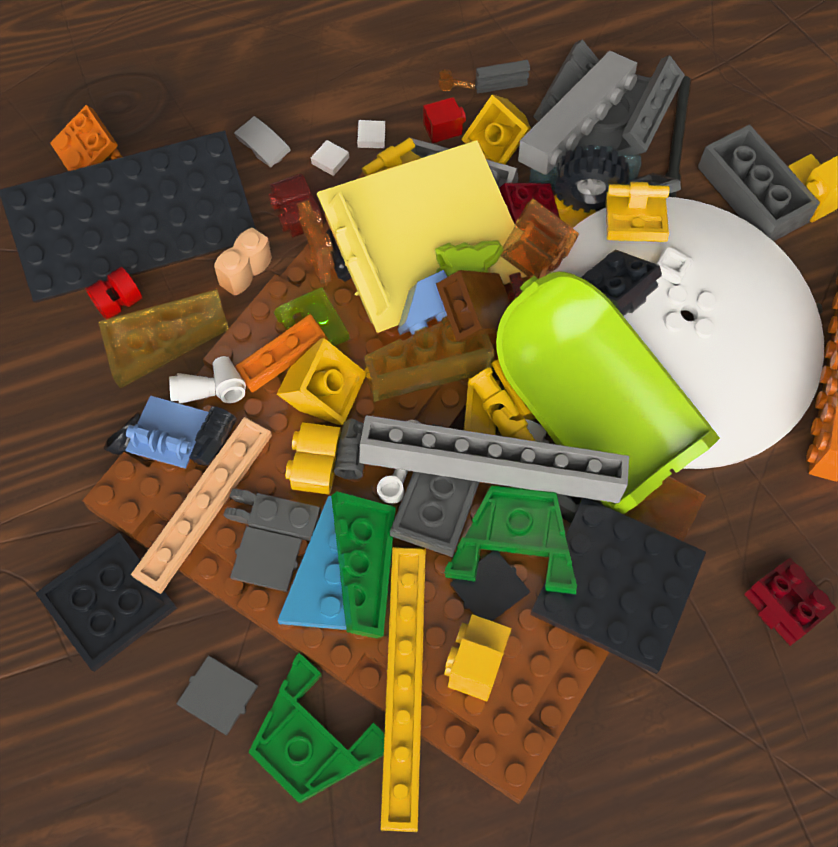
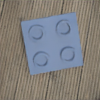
[125,396,209,469]

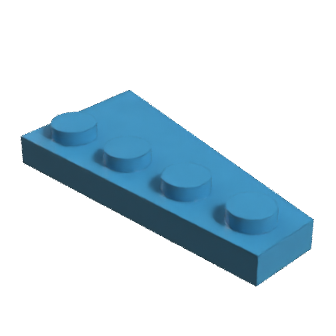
[277,496,346,630]

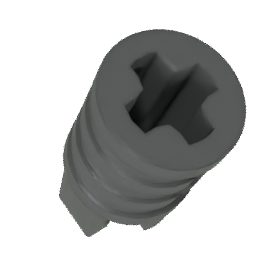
[334,418,364,479]

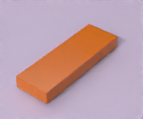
[235,314,329,393]

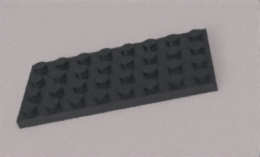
[0,130,256,303]

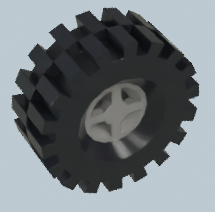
[555,145,629,213]

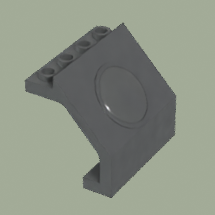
[533,39,684,158]

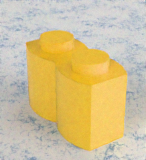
[285,422,341,495]

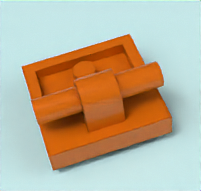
[50,105,122,171]

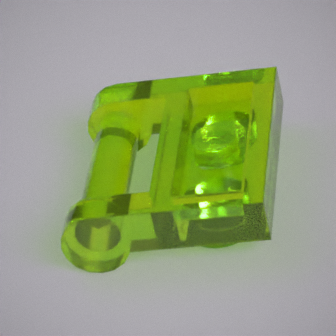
[274,287,350,346]

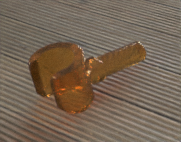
[438,69,475,91]

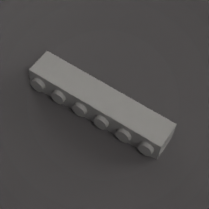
[518,51,637,175]

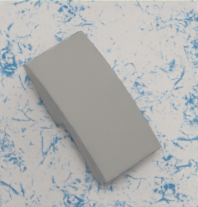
[234,116,291,167]

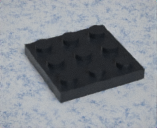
[36,533,177,672]

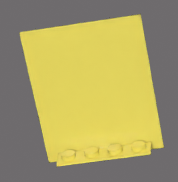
[317,140,535,333]

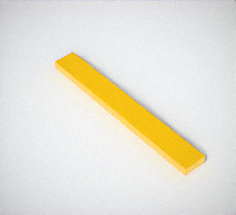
[381,547,426,832]

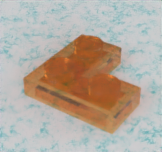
[297,200,334,284]

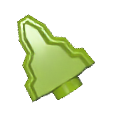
[435,240,504,277]

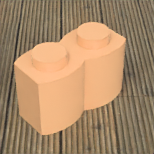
[214,228,272,296]

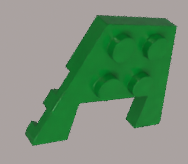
[444,486,577,594]
[248,653,385,804]

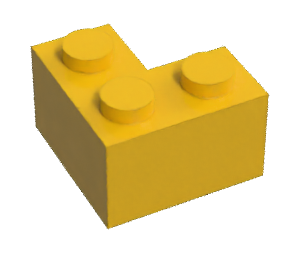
[788,154,838,223]
[444,614,512,701]

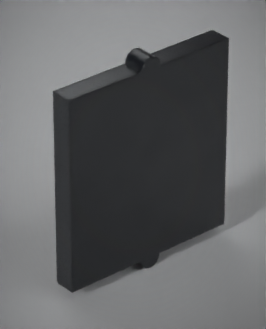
[450,551,530,621]

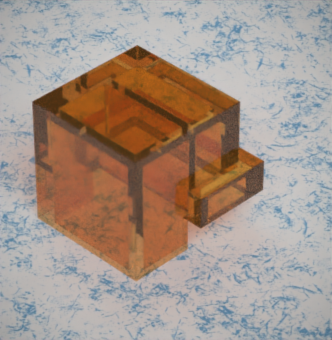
[501,199,579,279]

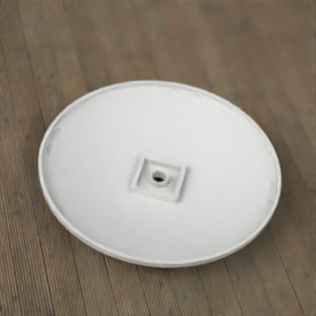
[540,197,824,469]

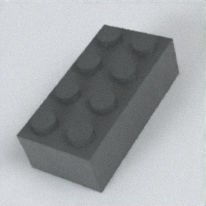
[698,125,820,241]

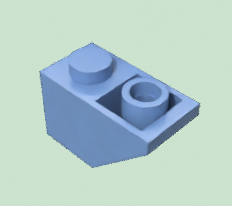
[398,270,448,335]

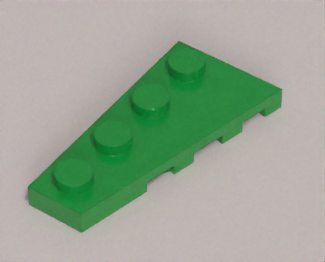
[331,491,396,639]

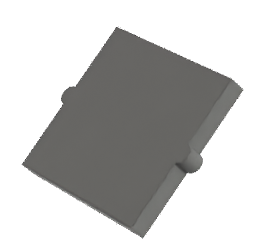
[230,526,302,592]
[176,655,258,736]

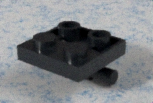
[581,249,662,316]

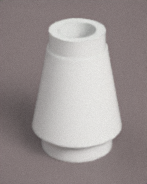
[212,356,246,403]
[169,373,215,404]

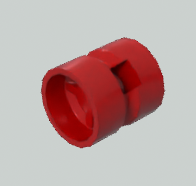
[85,267,143,321]

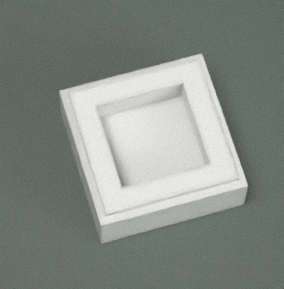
[357,120,386,148]
[311,140,349,176]
[656,246,693,286]

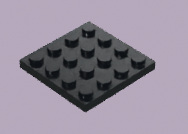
[530,498,706,674]

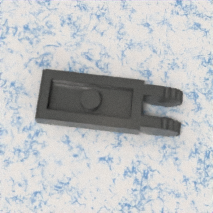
[223,488,321,541]

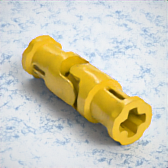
[467,367,536,441]

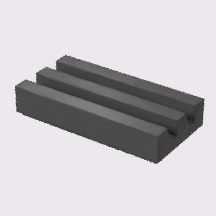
[475,60,530,93]

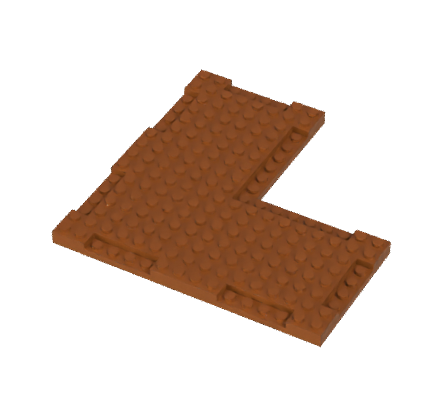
[82,158,609,804]

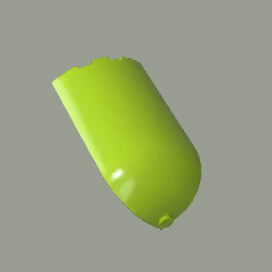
[496,272,720,514]

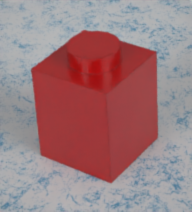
[423,97,466,143]

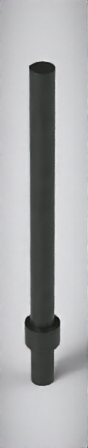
[665,76,691,197]

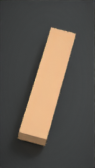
[131,417,272,594]

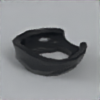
[104,412,141,455]

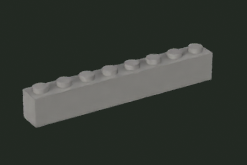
[359,415,629,503]

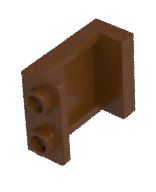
[436,270,511,342]

